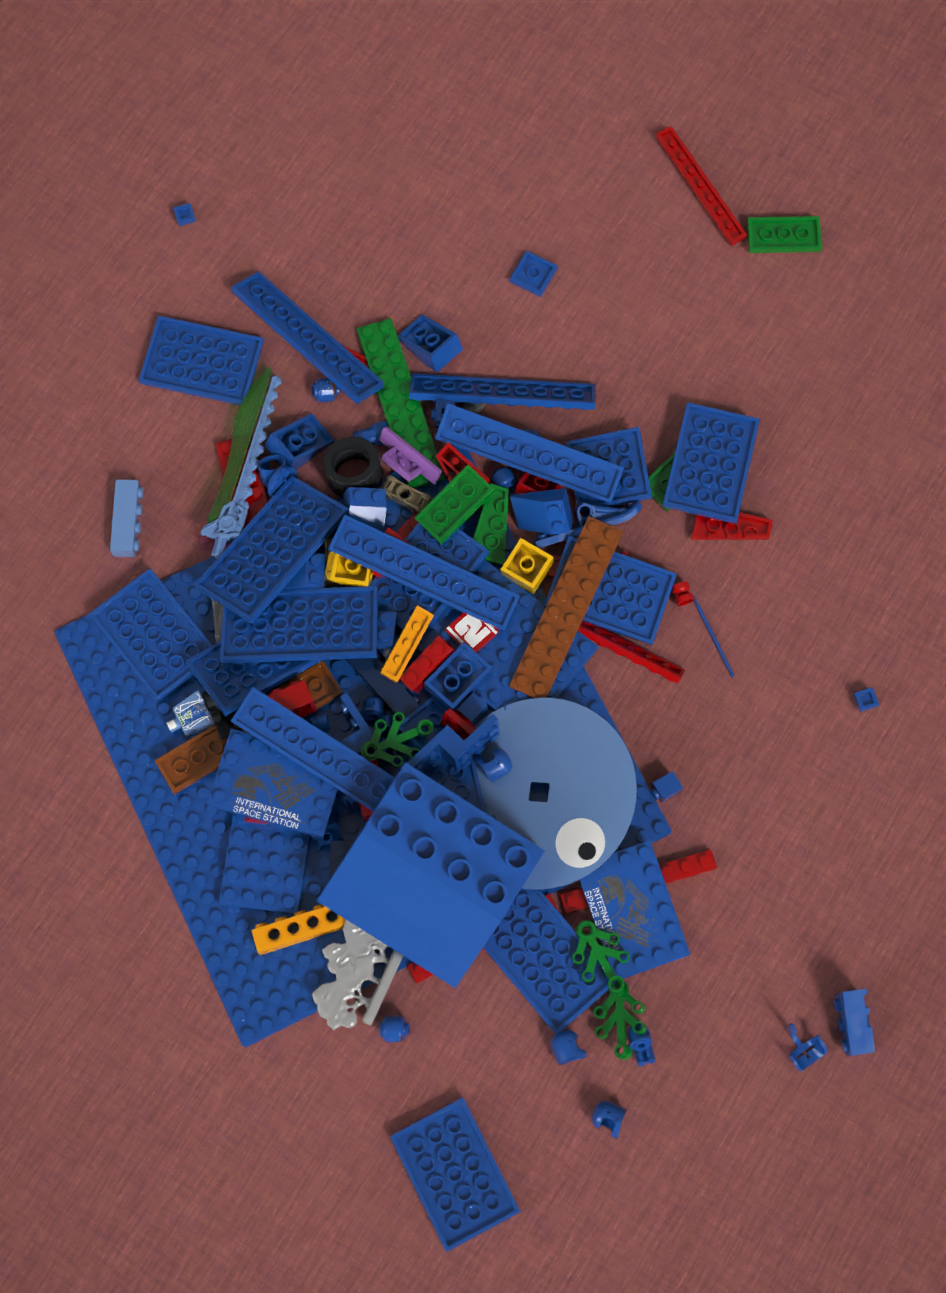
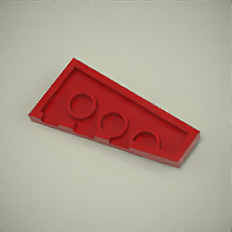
[691,512,773,540]

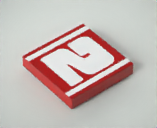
[445,613,499,653]

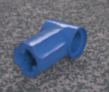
[352,421,388,446]

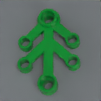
[361,712,434,768]
[572,920,630,993]
[594,982,646,1061]

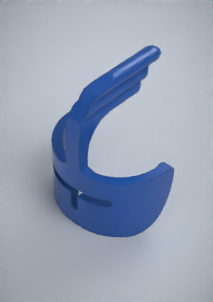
[786,1023,827,1072]

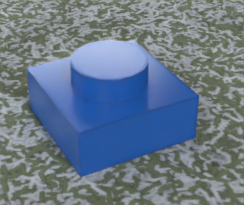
[173,203,196,226]
[853,687,879,712]

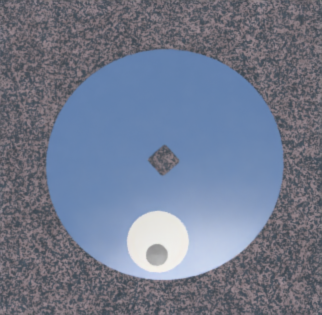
[474,698,637,890]

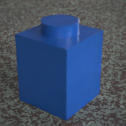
[457,692,488,724]
[651,771,683,803]

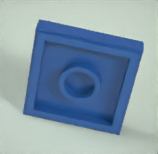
[509,250,558,297]

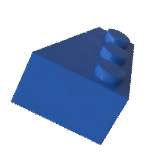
[833,988,875,1057]

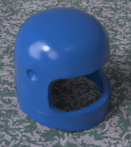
[258,454,286,488]
[475,748,512,783]
[550,1030,588,1065]
[591,1100,627,1139]

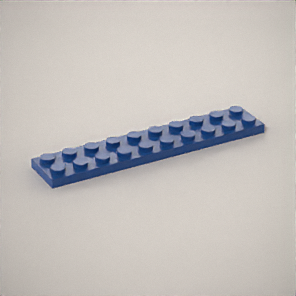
[231,271,384,404]
[409,373,596,410]
[435,403,625,503]
[328,515,520,631]
[231,687,394,811]

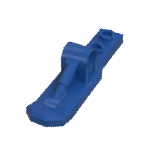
[532,501,642,548]

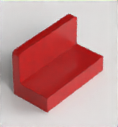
[440,708,477,740]

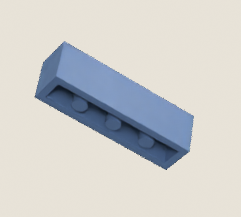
[110,480,144,557]

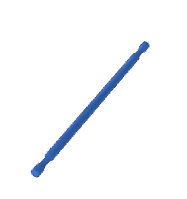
[694,595,735,677]

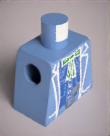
[166,690,215,736]

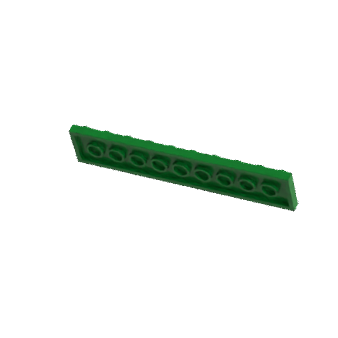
[356,318,445,489]

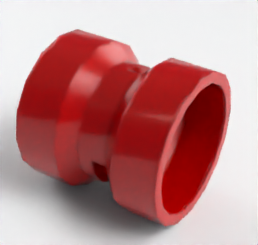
[671,581,695,606]

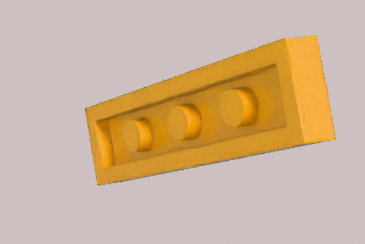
[380,605,434,683]

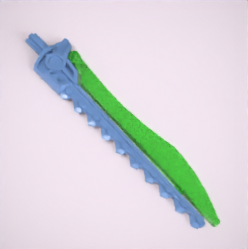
[201,367,282,558]

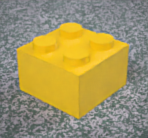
[501,538,554,594]

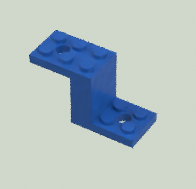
[338,692,374,811]

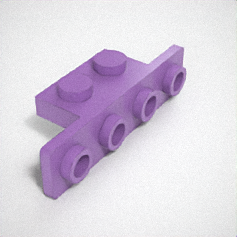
[379,427,442,484]

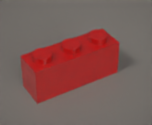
[400,636,456,693]

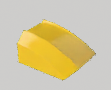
[325,551,373,587]

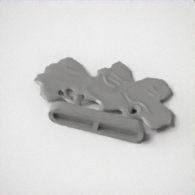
[312,920,403,1030]

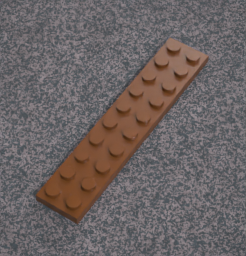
[509,516,623,698]
[154,661,343,795]

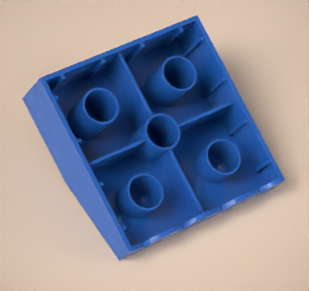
[317,761,545,988]

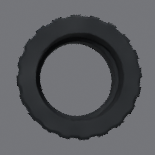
[323,436,383,498]

